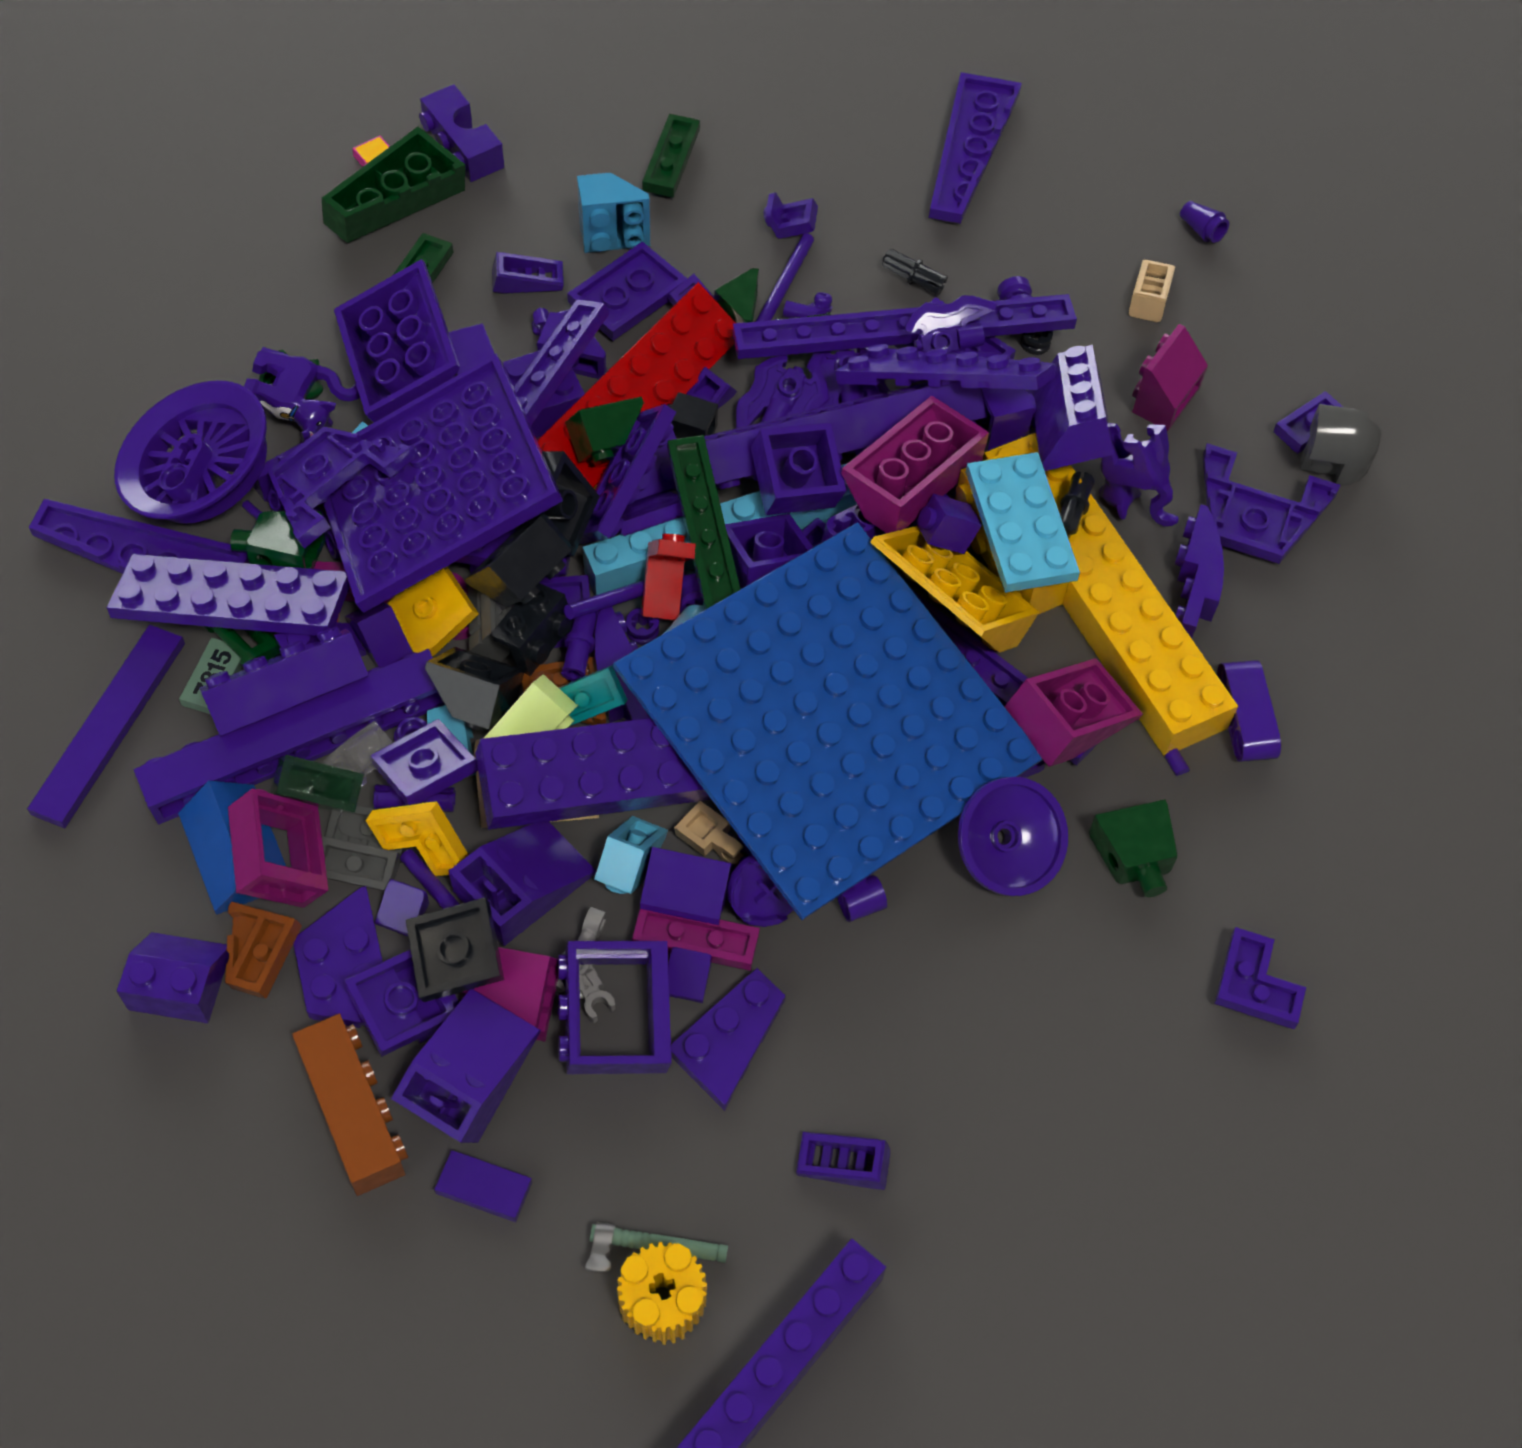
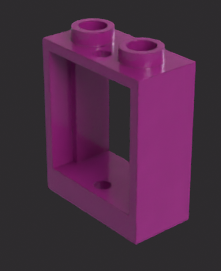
[228,789,329,908]

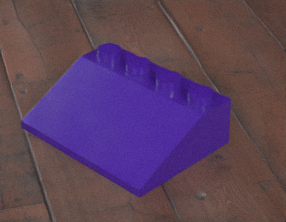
[334,259,460,422]

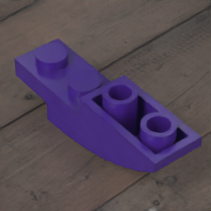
[1174,504,1224,639]
[595,606,651,723]

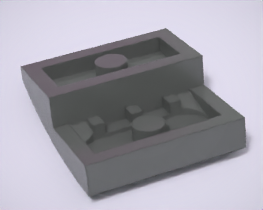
[322,801,405,891]

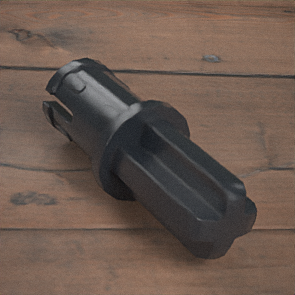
[882,249,948,296]
[1060,471,1095,538]

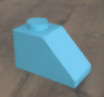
[594,816,668,894]

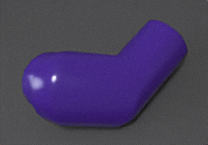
[783,292,832,319]

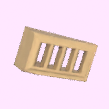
[1129,260,1176,322]

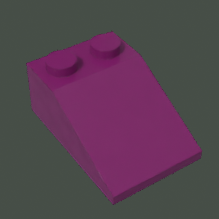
[1004,658,1143,767]

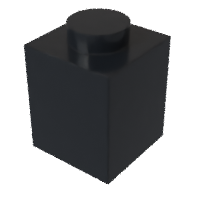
[667,392,718,439]

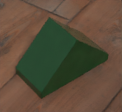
[714,268,759,323]

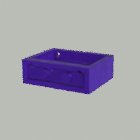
[557,941,672,1074]

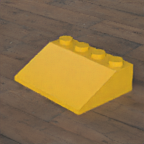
[870,526,1040,653]

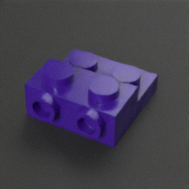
[344,949,459,1057]

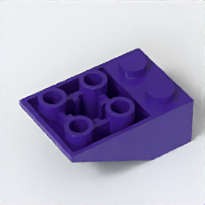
[448,822,597,946]
[391,989,541,1143]

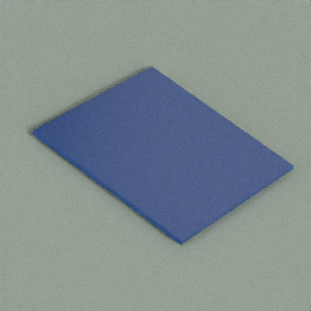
[613,522,1043,920]

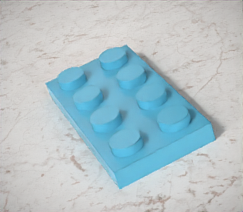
[966,452,1080,593]

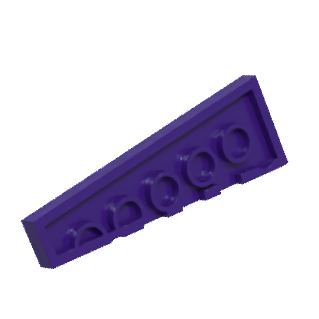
[929,72,1022,223]
[835,344,1056,390]
[29,498,249,574]

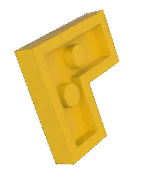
[365,801,469,876]

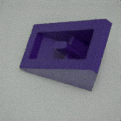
[345,602,413,667]

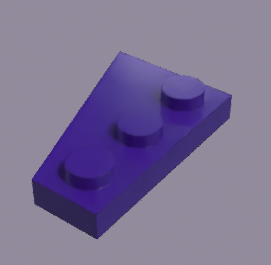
[671,968,786,1111]

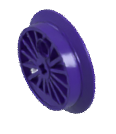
[114,381,267,523]

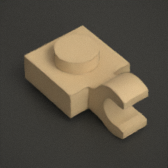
[674,801,744,867]

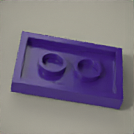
[567,241,687,341]

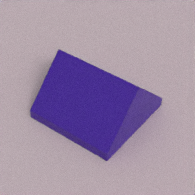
[640,847,735,925]

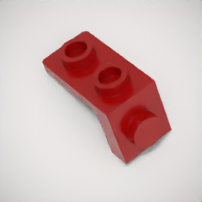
[641,534,696,621]

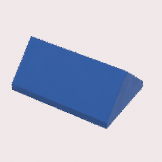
[178,780,286,915]

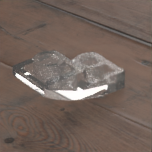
[312,721,393,803]

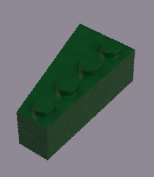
[321,126,465,243]

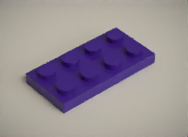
[580,404,676,544]

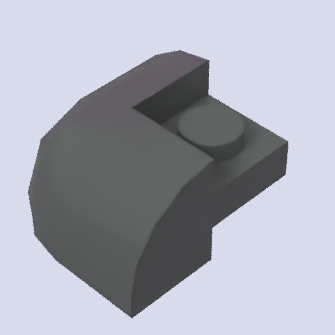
[1300,404,1382,485]

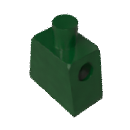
[230,511,325,569]
[1089,799,1177,897]

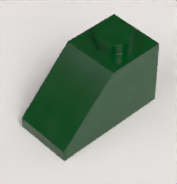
[565,396,644,464]

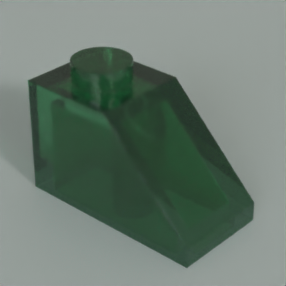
[271,755,364,813]

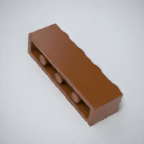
[292,1014,408,1196]

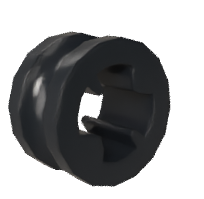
[1020,331,1053,355]

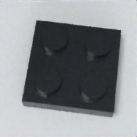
[406,897,504,1002]

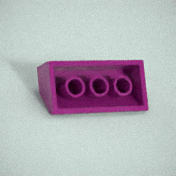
[841,396,989,533]

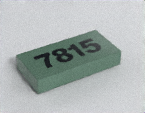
[179,638,243,714]

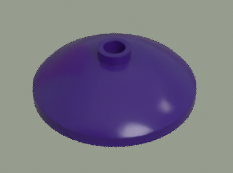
[958,777,1068,896]

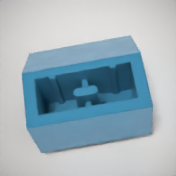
[577,172,650,253]

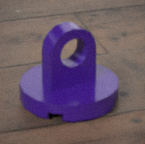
[727,855,793,927]

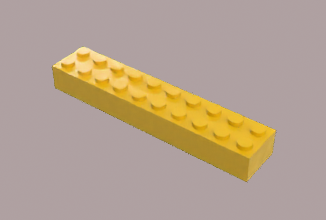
[982,432,1238,757]

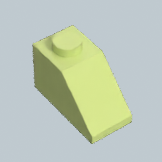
[484,674,578,738]

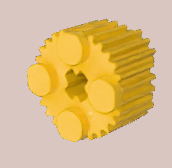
[617,1242,707,1345]

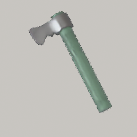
[585,1222,728,1272]

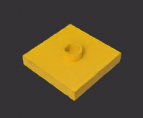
[387,566,479,657]

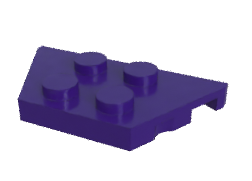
[294,886,383,1028]

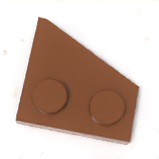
[225,901,302,999]

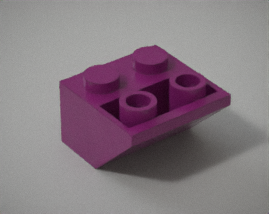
[1132,324,1208,431]

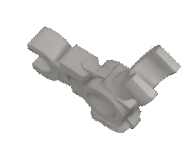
[556,907,616,1023]

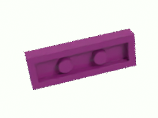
[632,909,760,971]

